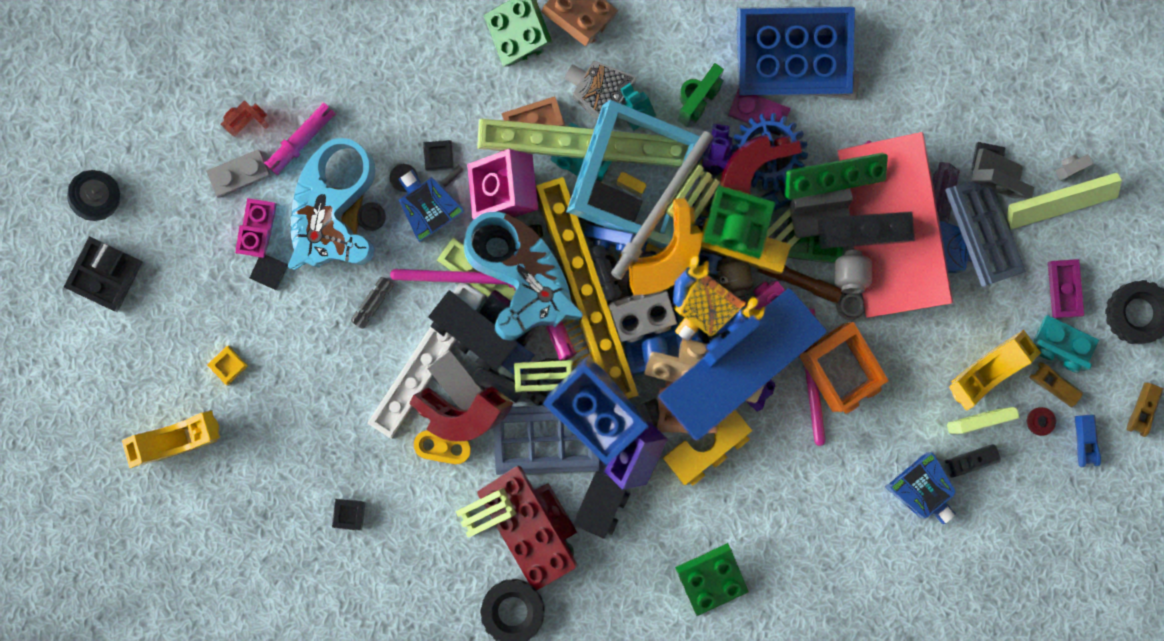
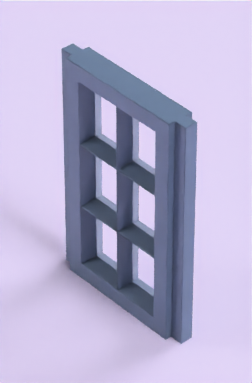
[945,181,1026,287]
[493,405,599,475]

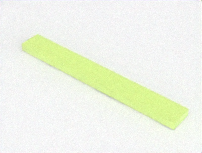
[477,118,702,167]

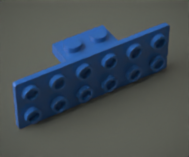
[659,288,826,441]

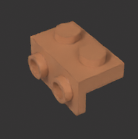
[501,96,566,126]

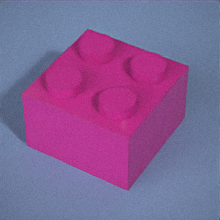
[467,149,538,220]

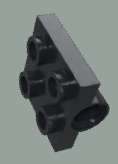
[64,236,143,313]

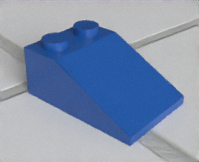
[543,355,648,466]

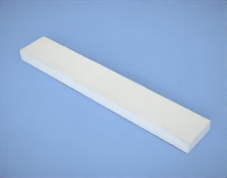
[368,283,486,439]

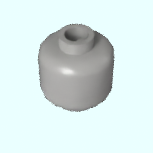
[834,250,872,294]

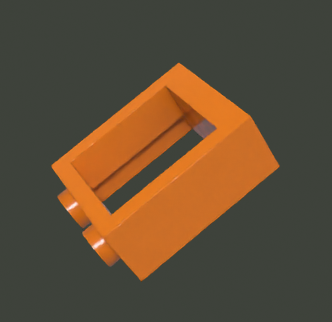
[799,322,889,414]

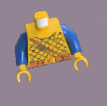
[673,256,765,342]

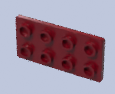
[477,466,578,590]

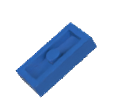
[584,225,648,253]

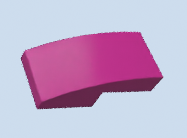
[235,198,277,258]

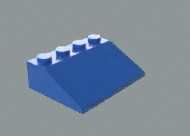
[737,6,855,95]

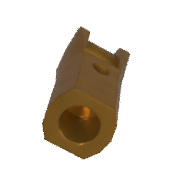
[1029,362,1083,407]
[1126,382,1164,437]

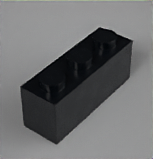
[818,211,915,249]
[428,290,519,372]

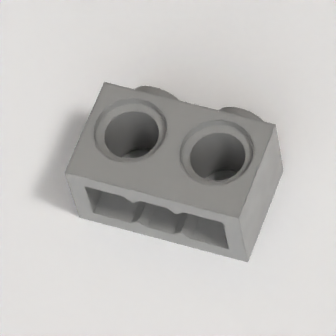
[608,289,677,342]

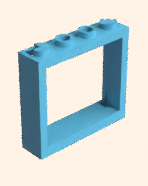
[566,100,704,248]

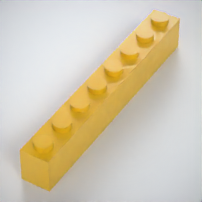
[536,177,638,399]

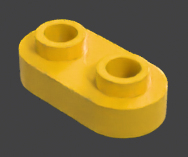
[413,430,471,464]

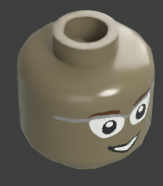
[714,257,753,298]

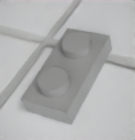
[206,149,271,198]

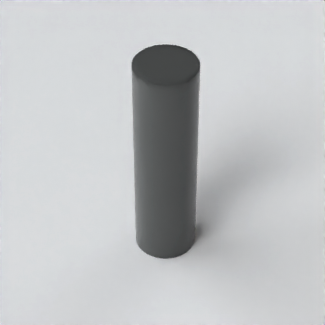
[441,165,463,187]

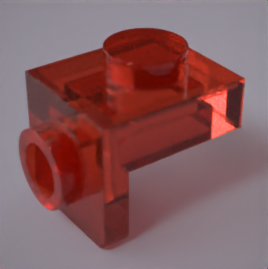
[221,100,269,137]

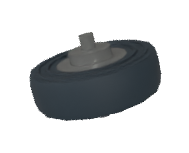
[67,170,121,221]

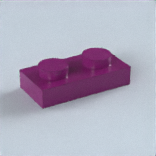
[728,88,791,136]
[1047,259,1084,318]

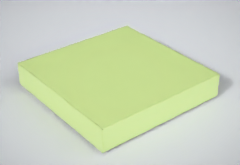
[947,407,1019,434]

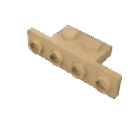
[645,338,764,403]

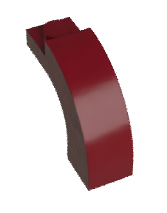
[720,135,802,195]
[409,386,514,442]

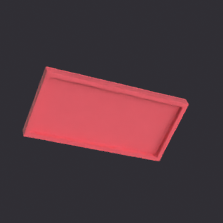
[837,132,954,318]

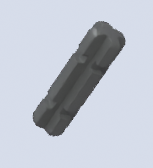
[351,277,393,329]

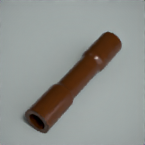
[757,265,842,304]

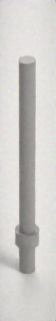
[611,131,714,280]

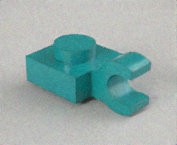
[620,83,657,131]

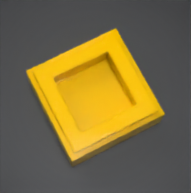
[616,172,647,198]
[207,345,248,386]

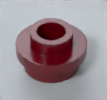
[1026,407,1056,436]

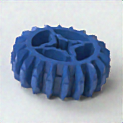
[730,113,808,191]

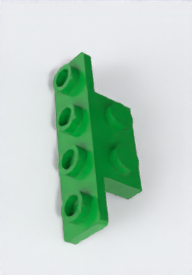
[785,152,888,200]

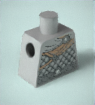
[564,61,636,120]

